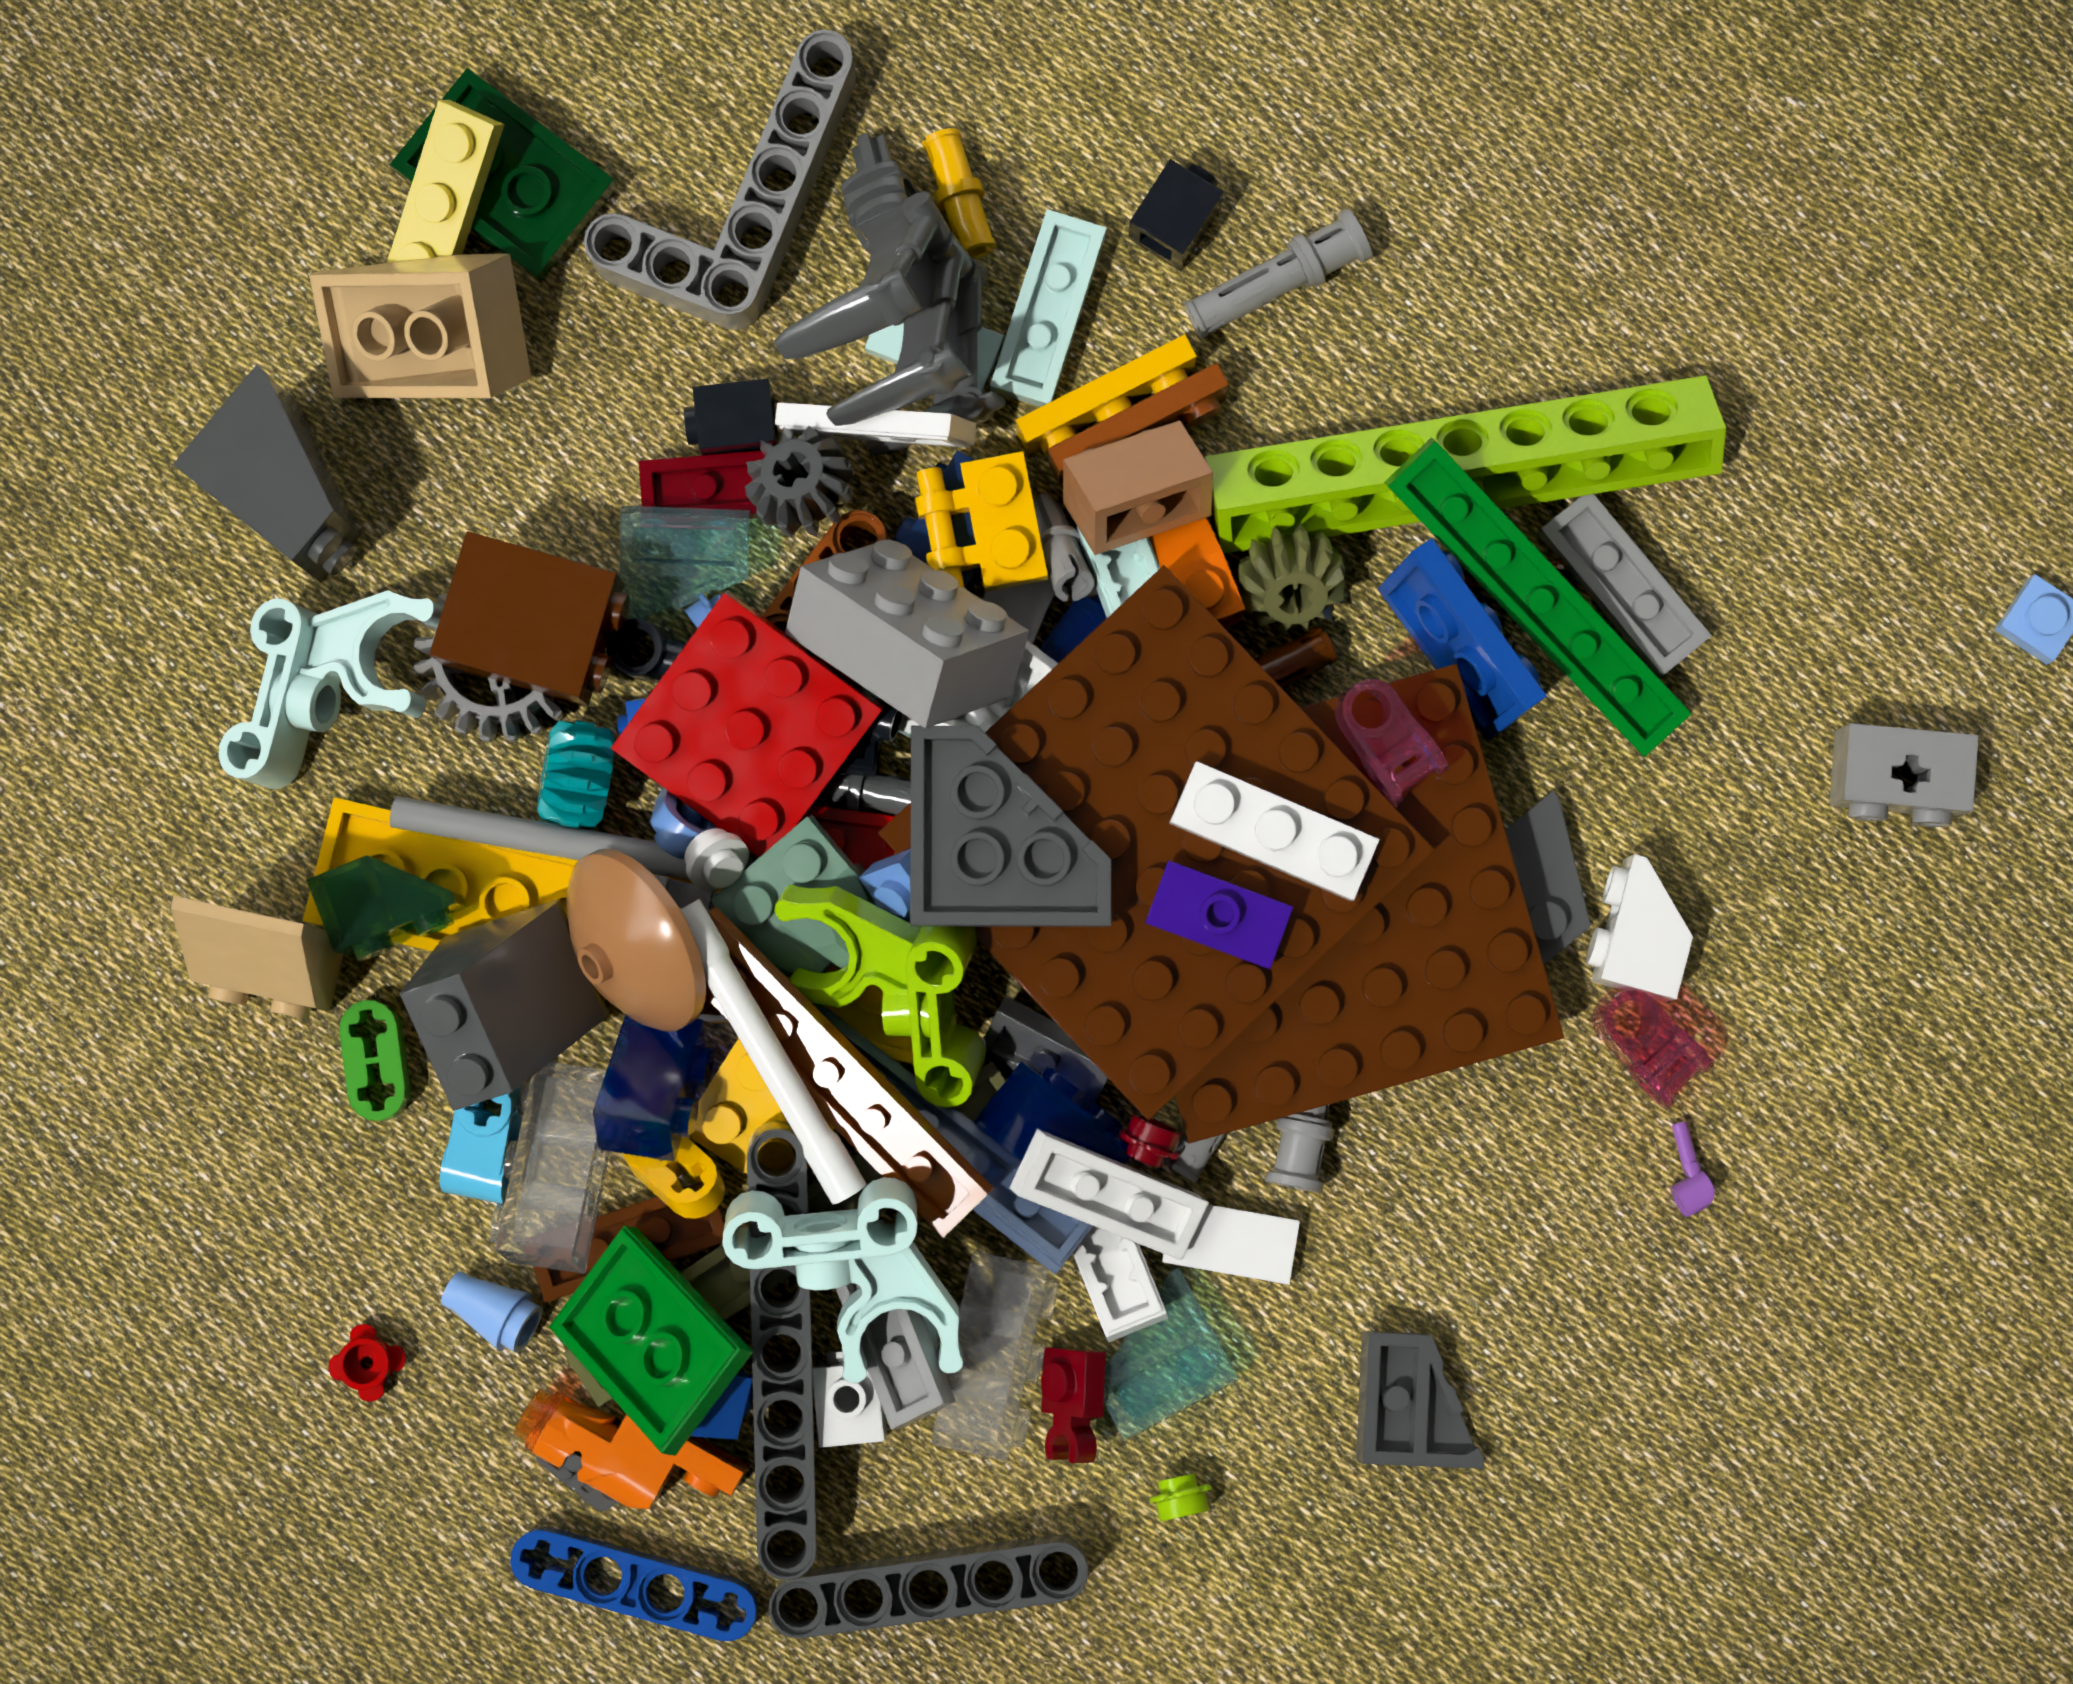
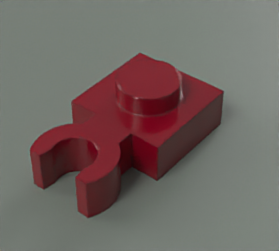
[1041,1347,1106,1463]

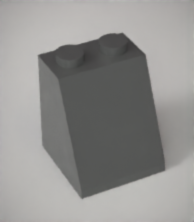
[173,365,361,583]
[399,899,609,1111]

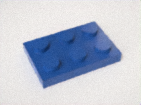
[1377,538,1547,742]

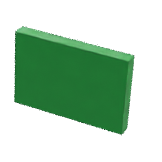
[549,1225,753,1456]

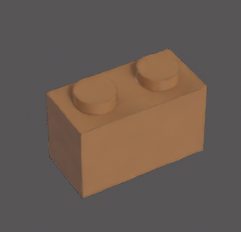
[1063,420,1213,555]

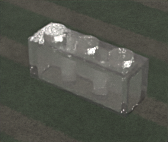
[490,1062,623,1274]
[930,1249,1060,1461]

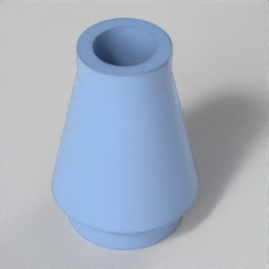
[441,1271,543,1353]

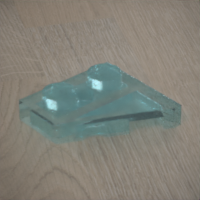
[620,506,750,620]
[1104,1268,1239,1442]

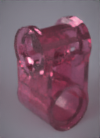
[1335,679,1449,807]
[1592,990,1714,1110]

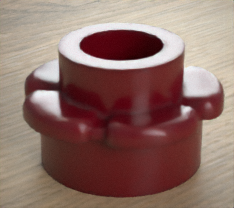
[1120,1114,1182,1168]

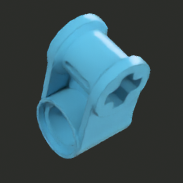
[440,1086,529,1205]

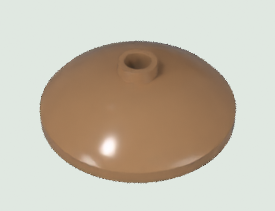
[566,849,706,1032]

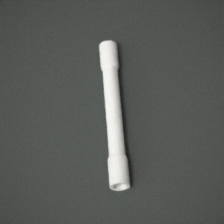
[680,899,867,1205]

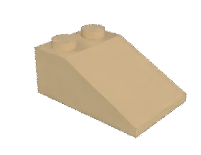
[309,254,531,398]
[171,896,348,1020]

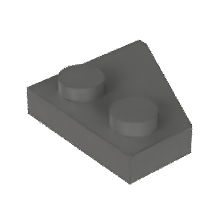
[1505,791,1591,965]
[1356,1330,1484,1469]

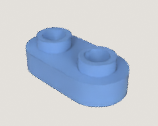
[650,788,718,859]

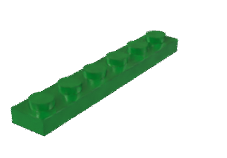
[1384,437,1692,758]

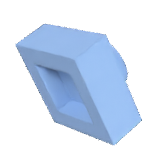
[1994,574,2073,665]

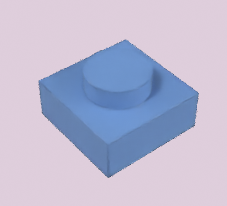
[859,849,911,923]

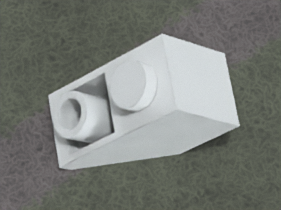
[1586,854,1693,1002]

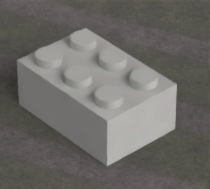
[785,539,1029,729]

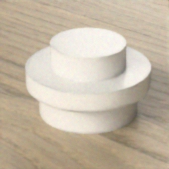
[684,828,749,891]

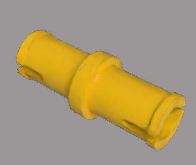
[922,128,997,259]

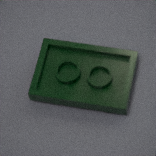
[389,68,617,283]

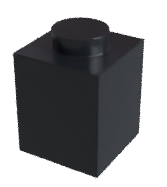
[1128,159,1224,271]
[684,378,779,455]

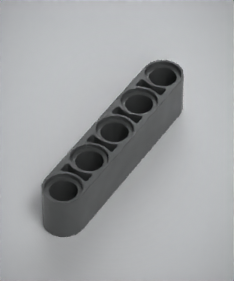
[768,1535,1088,1639]

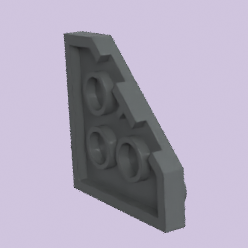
[910,725,1111,927]

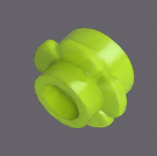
[1149,1473,1212,1522]

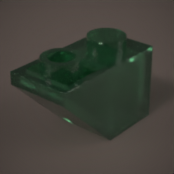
[306,855,467,961]

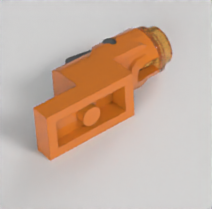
[513,1389,750,1512]

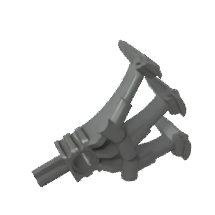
[774,132,1006,456]

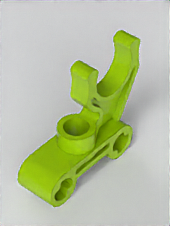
[774,885,986,1108]

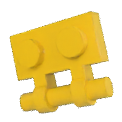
[915,451,1048,592]

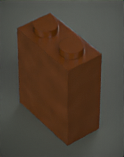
[429,531,630,706]

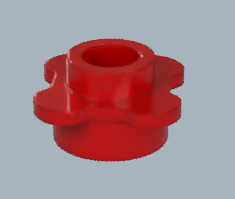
[328,1324,406,1402]

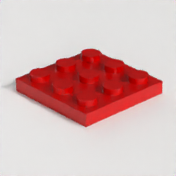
[611,590,884,858]

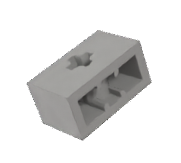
[1829,723,1979,827]

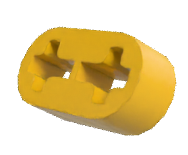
[620,1116,725,1219]

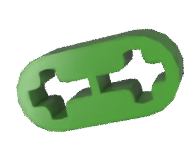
[339,1000,411,1121]

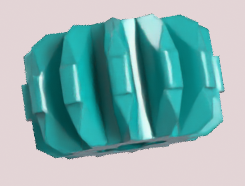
[537,720,615,829]

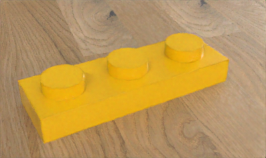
[1015,334,1197,455]

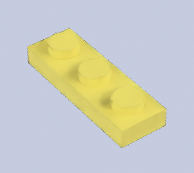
[387,100,504,263]

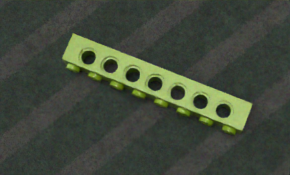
[1205,375,1726,554]

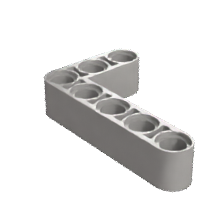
[584,29,857,330]

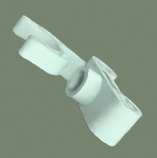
[218,590,444,789]
[722,1177,963,1383]

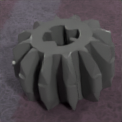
[745,426,855,538]

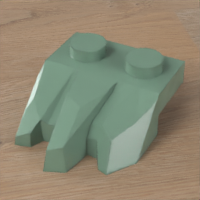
[710,815,876,978]

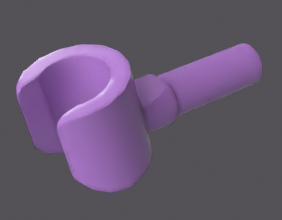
[1670,1122,1715,1217]

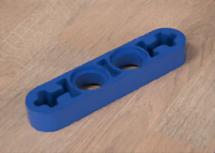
[510,1527,759,1641]

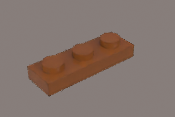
[1048,363,1229,484]

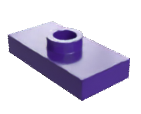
[1145,860,1293,969]

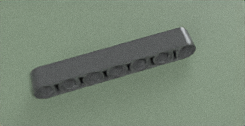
[747,1120,816,1580]

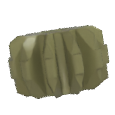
[1237,524,1346,635]

